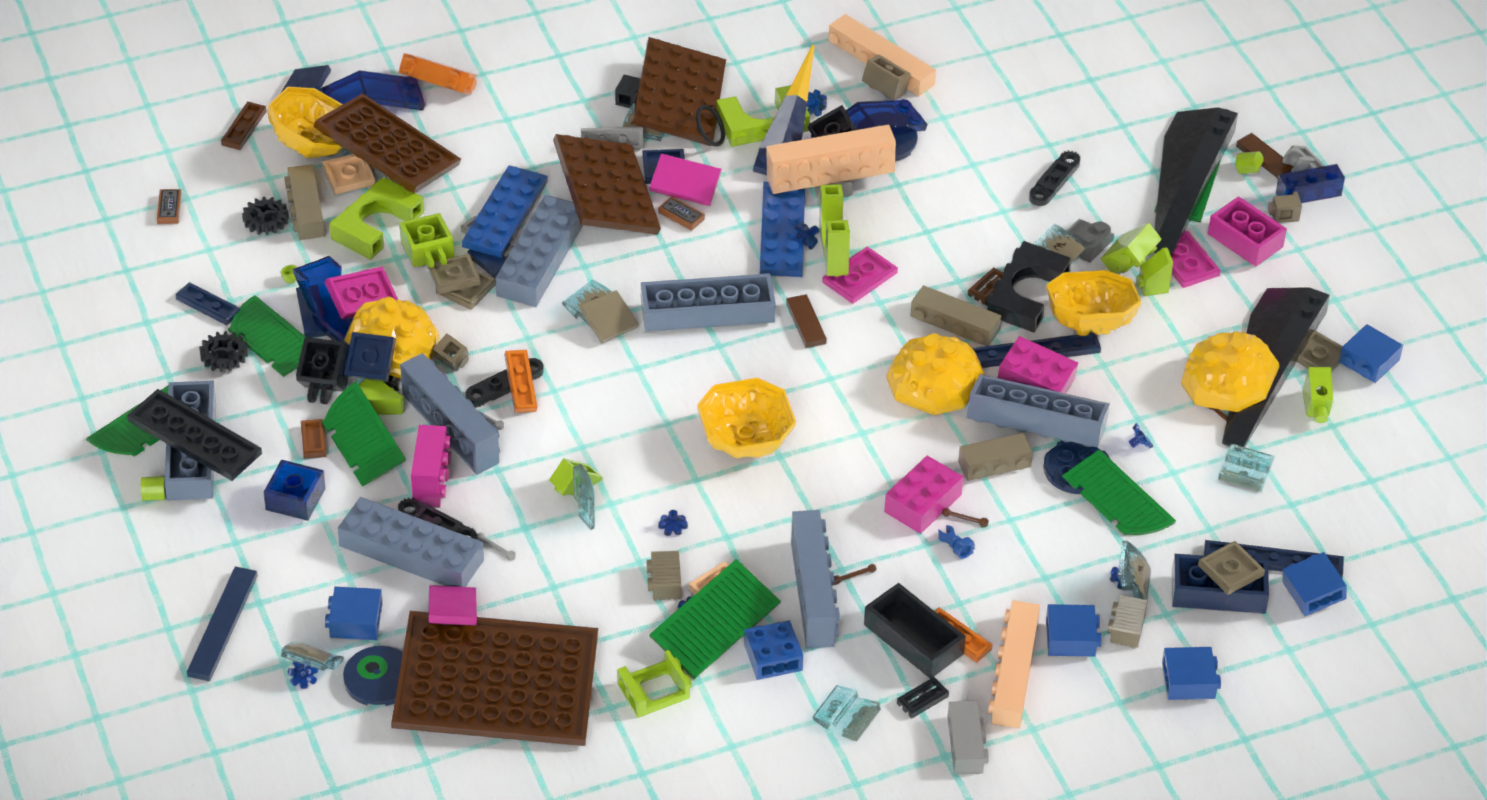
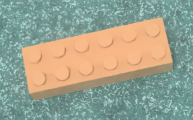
[766,125,896,194]

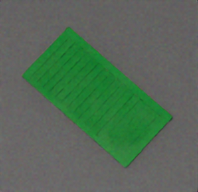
[649,559,781,679]

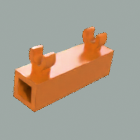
[398,53,477,94]

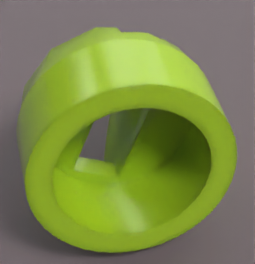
[280,265,299,284]

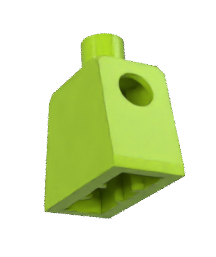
[1302,367,1333,423]

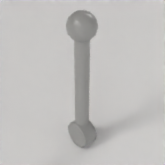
[477,410,504,430]
[477,532,516,561]

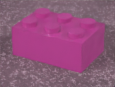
[1208,196,1287,267]
[997,336,1079,393]
[411,425,452,507]
[884,455,963,534]

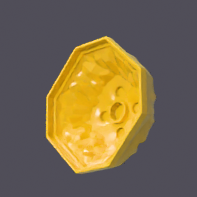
[267,87,344,158]
[1046,270,1141,336]
[344,297,440,379]
[1181,331,1280,412]
[886,333,985,415]
[697,377,796,459]

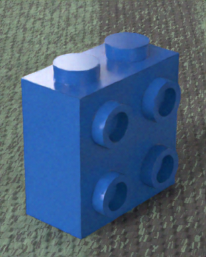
[1339,324,1403,383]
[1282,552,1347,616]
[325,586,383,640]
[1046,604,1101,657]
[744,620,803,680]
[1162,647,1221,700]

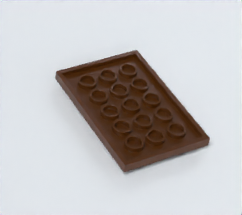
[632,37,726,146]
[313,93,461,193]
[553,134,661,235]

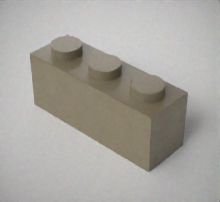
[958,433,1033,481]

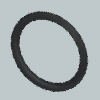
[696,105,725,147]

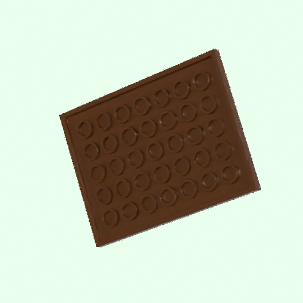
[391,611,599,746]

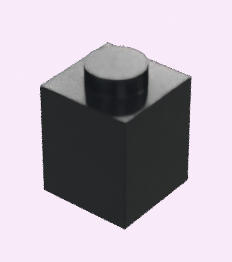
[615,74,640,109]

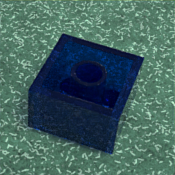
[263,459,326,521]

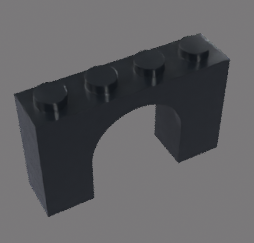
[985,241,1071,333]

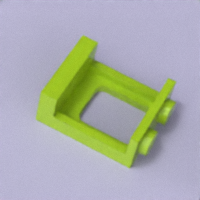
[617,650,692,718]

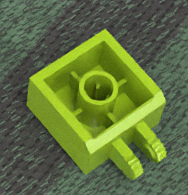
[399,213,454,269]

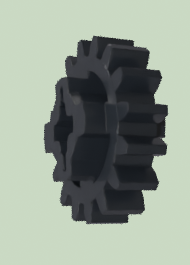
[242,196,289,235]
[199,331,248,372]

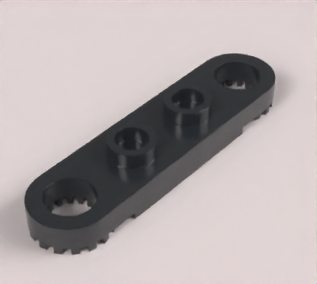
[1029,150,1081,206]
[465,358,544,407]
[398,498,477,540]

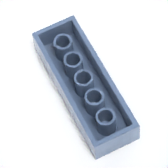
[496,195,583,307]
[641,273,776,331]
[400,353,500,475]
[966,374,1110,447]
[165,380,216,500]
[338,497,484,587]
[791,510,840,648]

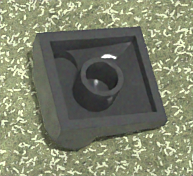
[1059,219,1114,263]

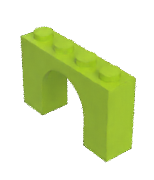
[716,85,810,147]
[329,177,424,260]
[819,184,850,277]

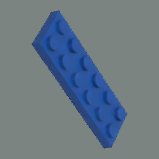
[462,165,548,258]
[759,181,805,277]

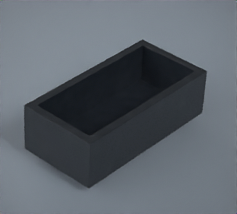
[864,582,966,679]

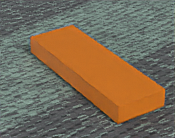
[504,349,538,413]
[935,607,993,663]

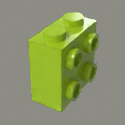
[1100,223,1161,274]

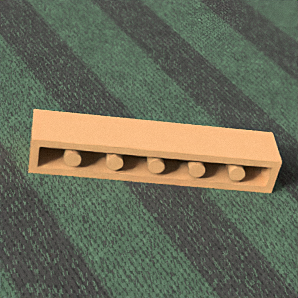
[828,14,936,96]
[988,600,1040,728]

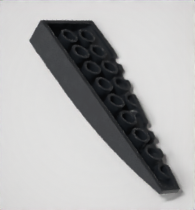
[1154,107,1238,257]
[1222,287,1330,451]

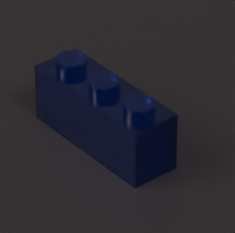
[1275,164,1345,203]

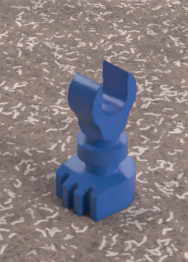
[938,525,975,559]

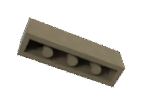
[284,164,325,240]
[910,285,1001,346]

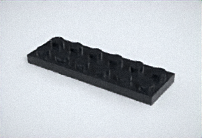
[127,389,262,481]

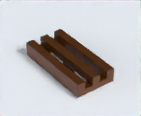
[967,267,1004,305]

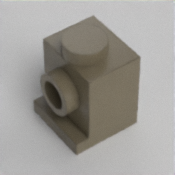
[1268,192,1302,223]
[433,333,469,370]

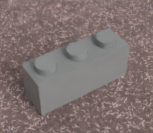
[947,701,989,774]

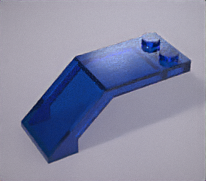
[319,70,425,111]
[811,99,928,138]
[293,256,353,341]

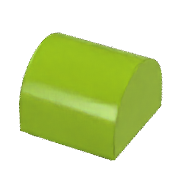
[1236,151,1264,174]
[141,476,166,501]

